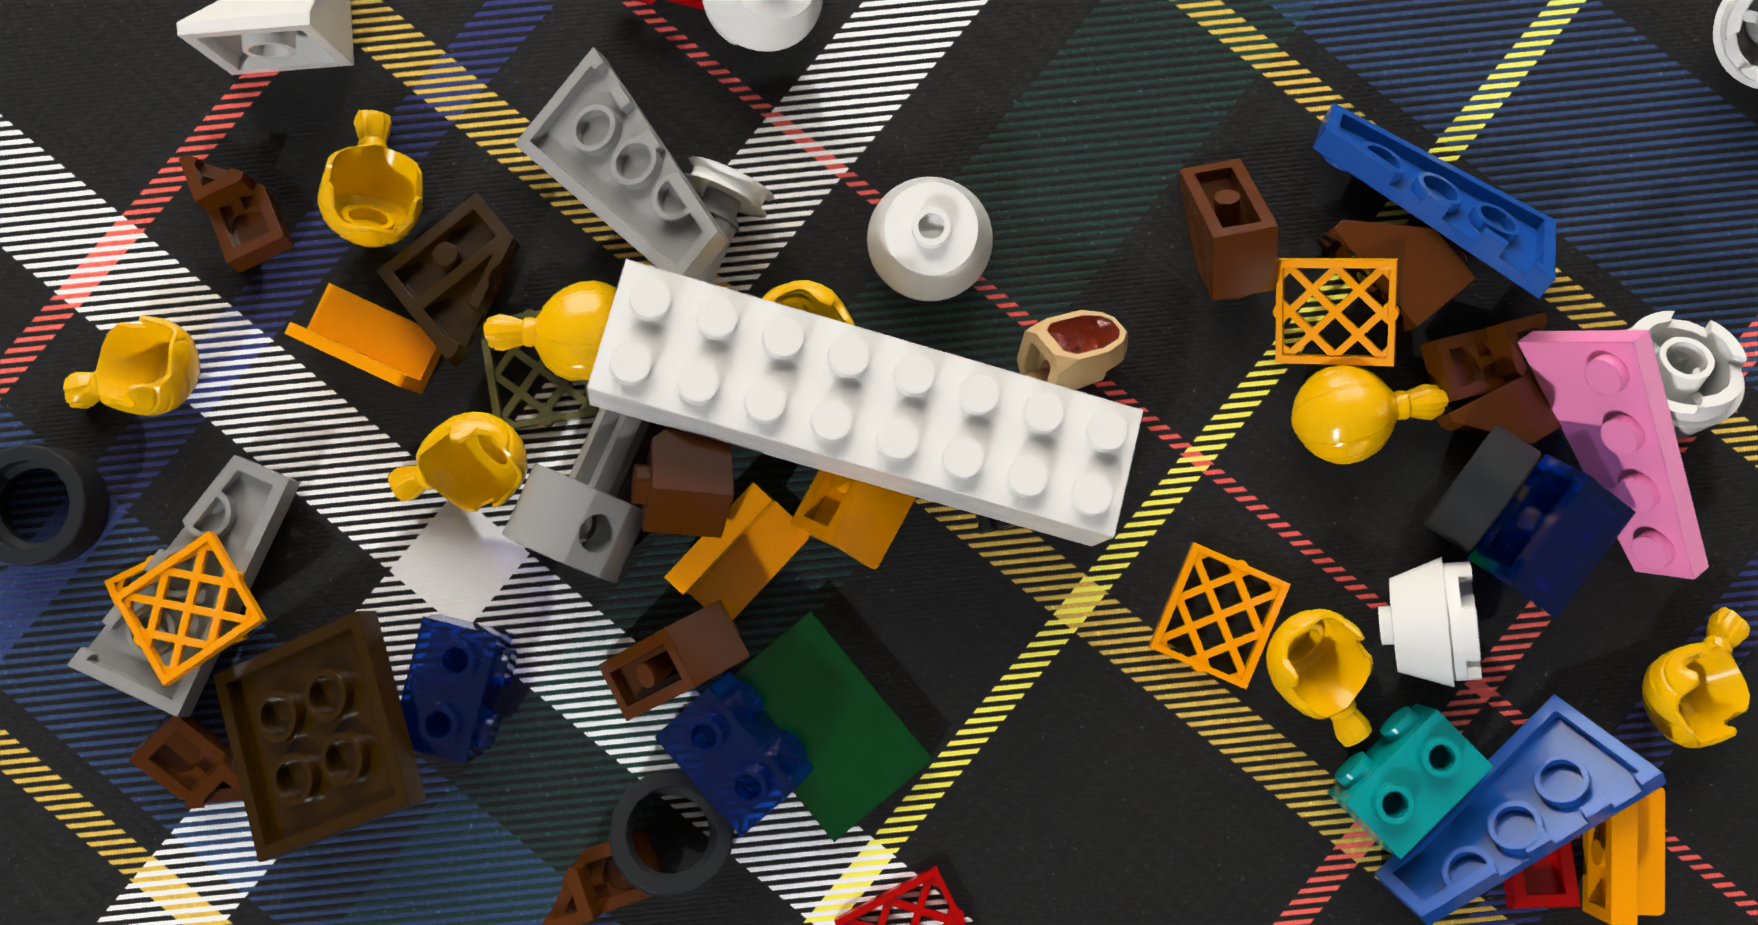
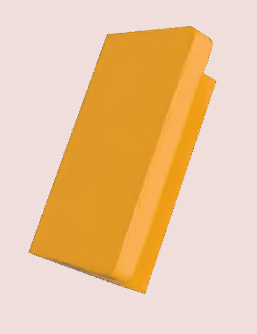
[285,283,442,394]
[790,470,916,569]
[664,482,810,621]
[1582,787,1665,925]

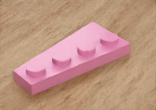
[1517,330,1709,580]

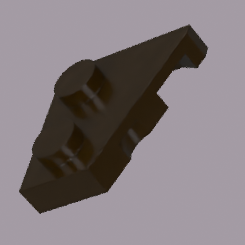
[377,192,521,367]

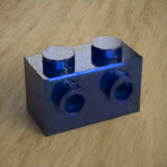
[1467,454,1636,618]
[400,614,517,763]
[654,672,814,837]

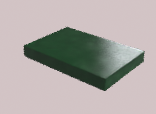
[712,610,933,842]

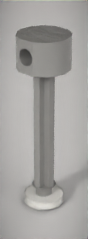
[503,156,775,583]

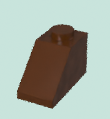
[1179,158,1278,301]
[1316,220,1476,335]
[631,427,734,538]
[598,599,750,721]

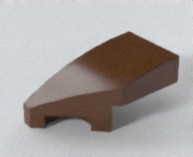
[179,155,295,273]
[1420,313,1547,403]
[1436,369,1562,445]
[128,714,243,809]
[542,827,662,925]

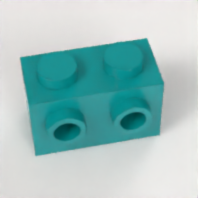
[1327,703,1494,859]

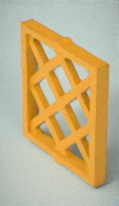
[1273,258,1400,367]
[112,531,267,686]
[1148,542,1291,689]

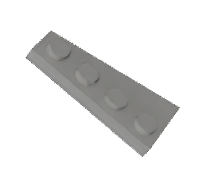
[514,47,729,280]
[67,455,301,717]

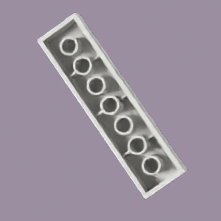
[587,259,1143,547]

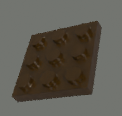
[213,610,427,863]

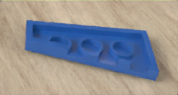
[1313,103,1556,299]
[1374,694,1667,925]

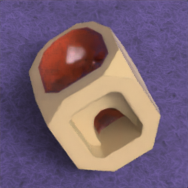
[1017,310,1128,390]

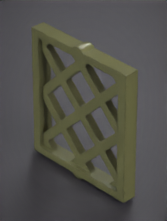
[479,309,599,430]

